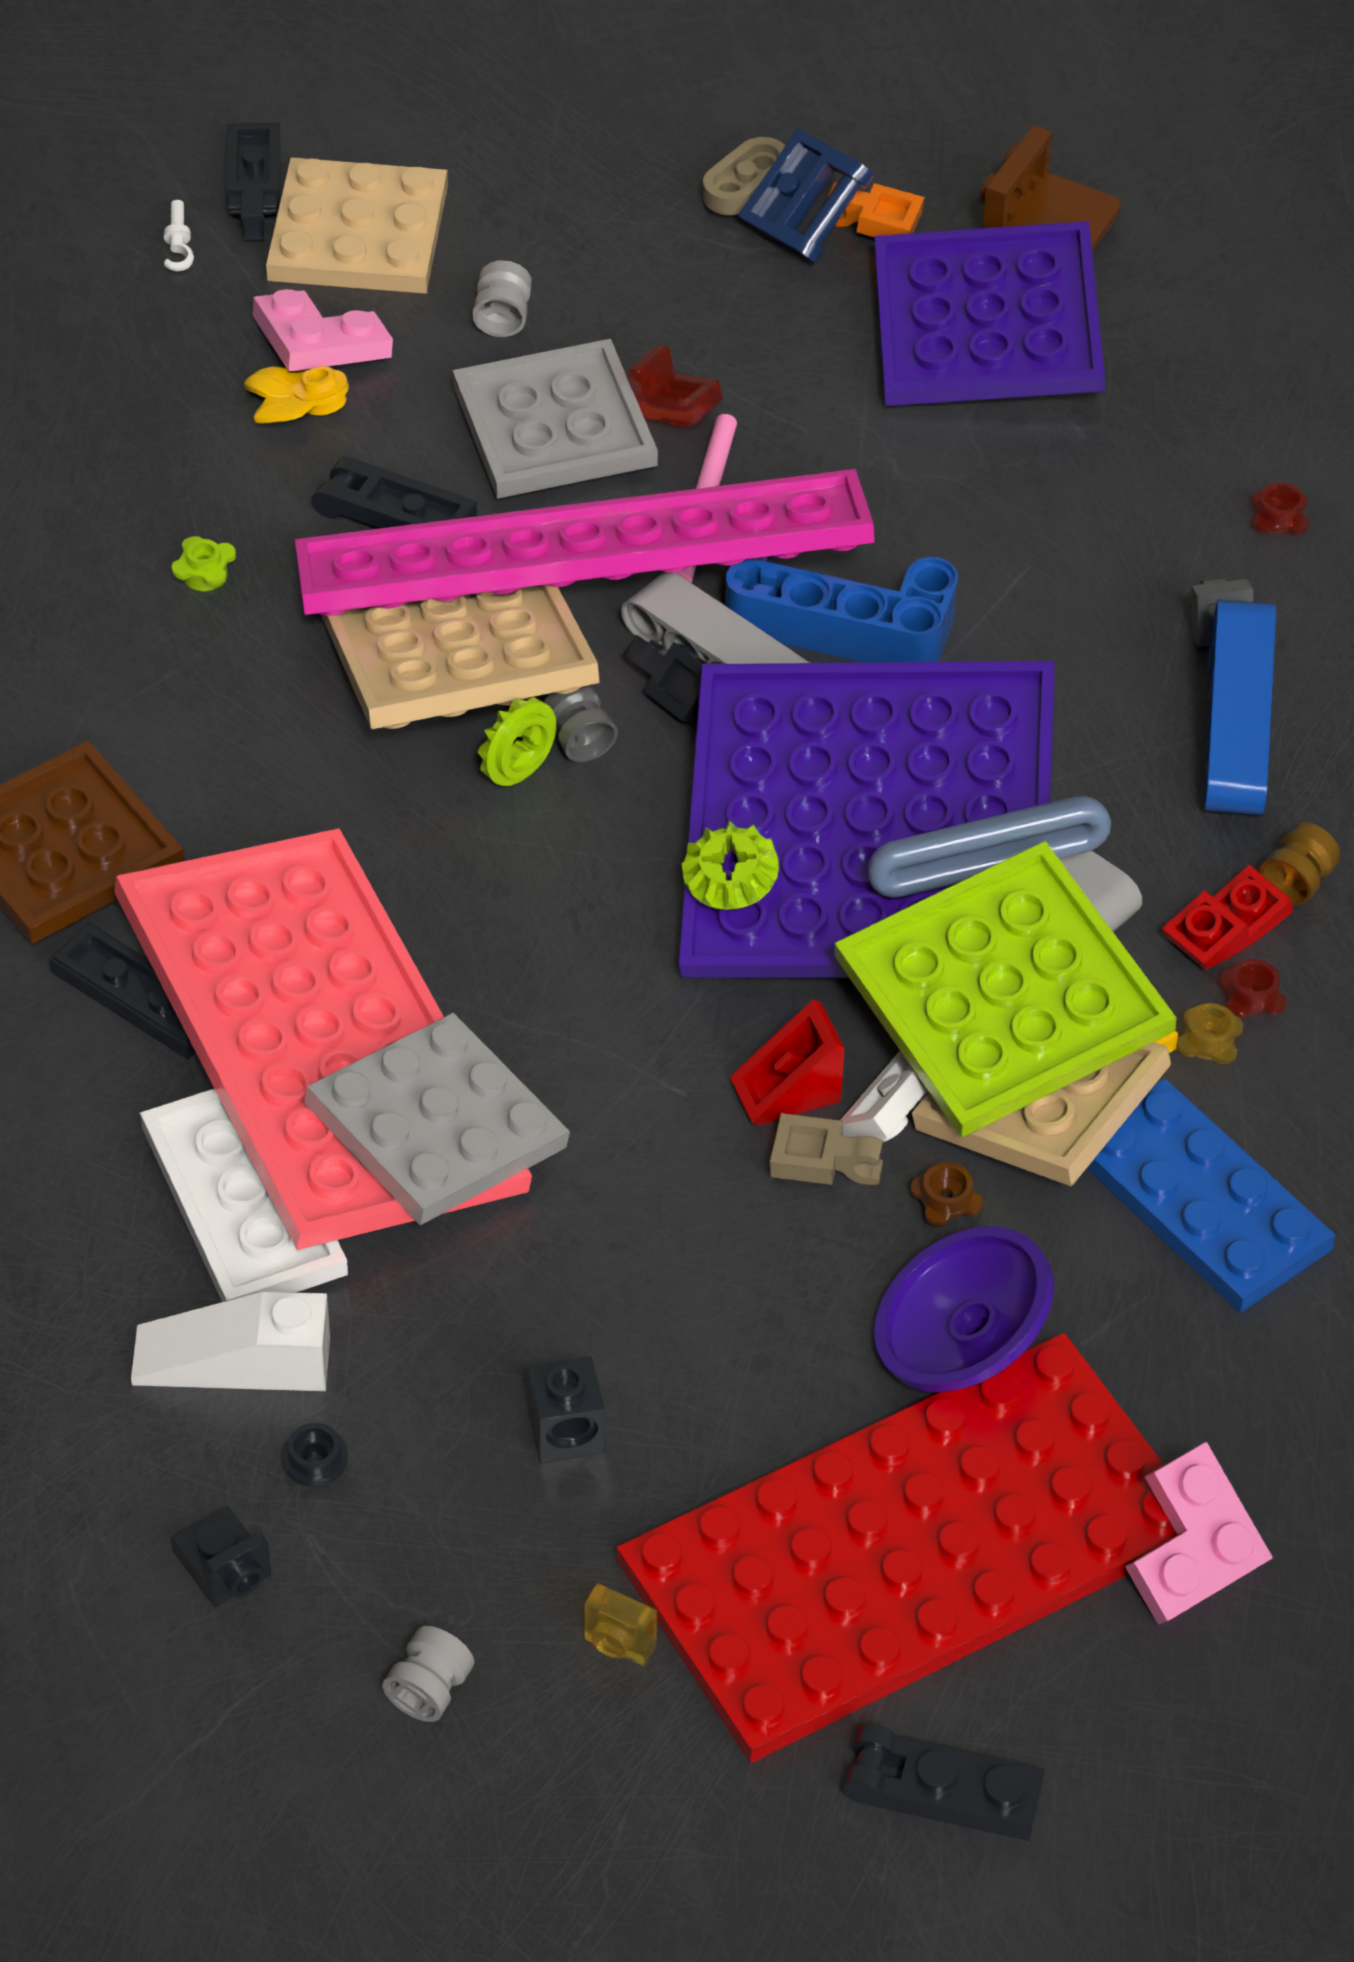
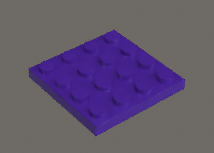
[875,221,1105,406]

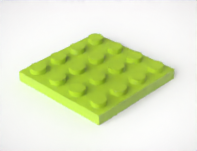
[835,841,1177,1138]

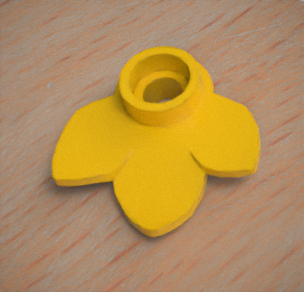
[244,366,349,423]

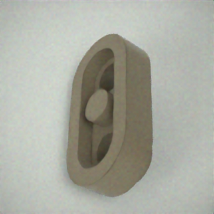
[703,137,786,216]

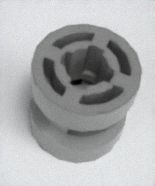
[473,260,532,337]
[382,1626,475,1722]

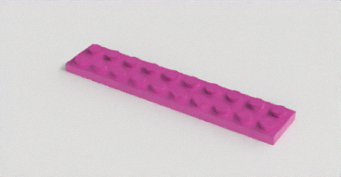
[295,469,875,616]

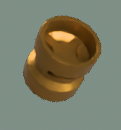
[1260,822,1341,906]

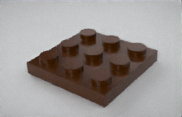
[0,740,185,944]

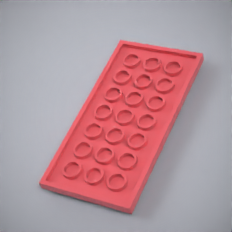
[114,828,532,1250]

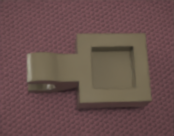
[770,1113,883,1185]

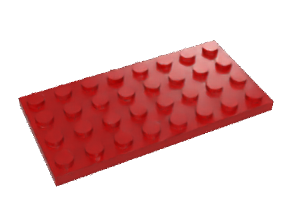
[617,1333,1177,1763]

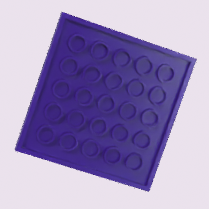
[679,661,1055,978]

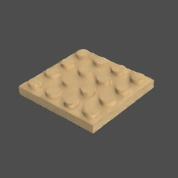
[322,584,600,729]

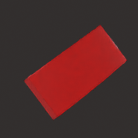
[1162,865,1293,970]

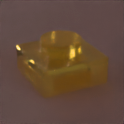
[584,1583,657,1666]

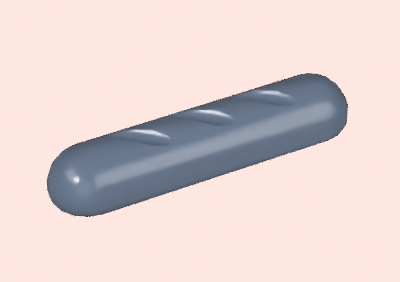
[868,796,1111,898]

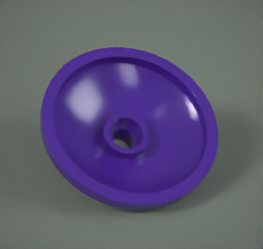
[874,1226,1054,1392]

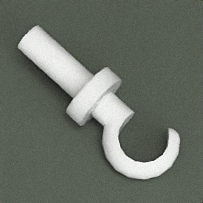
[164,200,194,272]

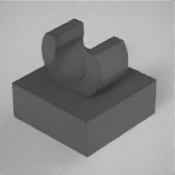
[1191,578,1253,647]

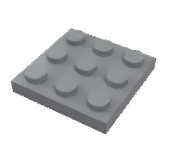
[453,338,658,499]
[304,1013,570,1225]

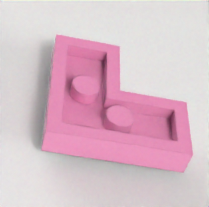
[252,289,393,371]
[1125,1442,1273,1625]

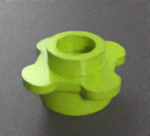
[172,536,236,591]

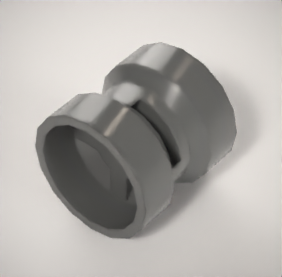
[544,685,618,762]

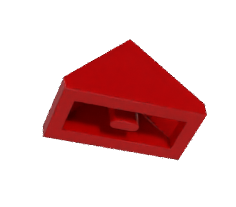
[730,999,844,1126]

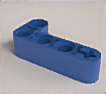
[725,557,958,663]
[1204,599,1276,816]

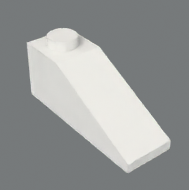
[131,1292,330,1391]

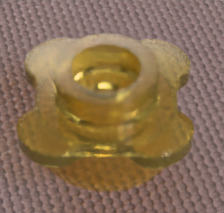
[1177,1003,1243,1064]

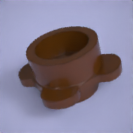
[911,1162,983,1226]

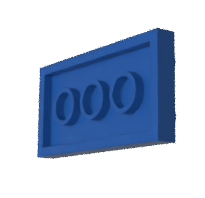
[1086,1078,1336,1314]

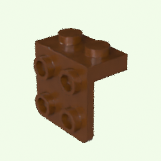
[979,125,1121,251]

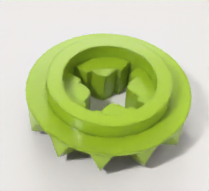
[478,696,556,786]
[681,821,779,910]

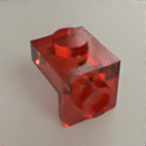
[629,345,723,427]

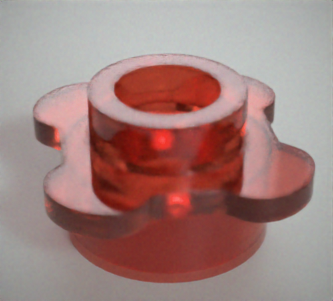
[1252,482,1309,534]
[1220,959,1287,1018]

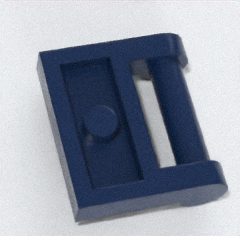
[738,128,875,264]

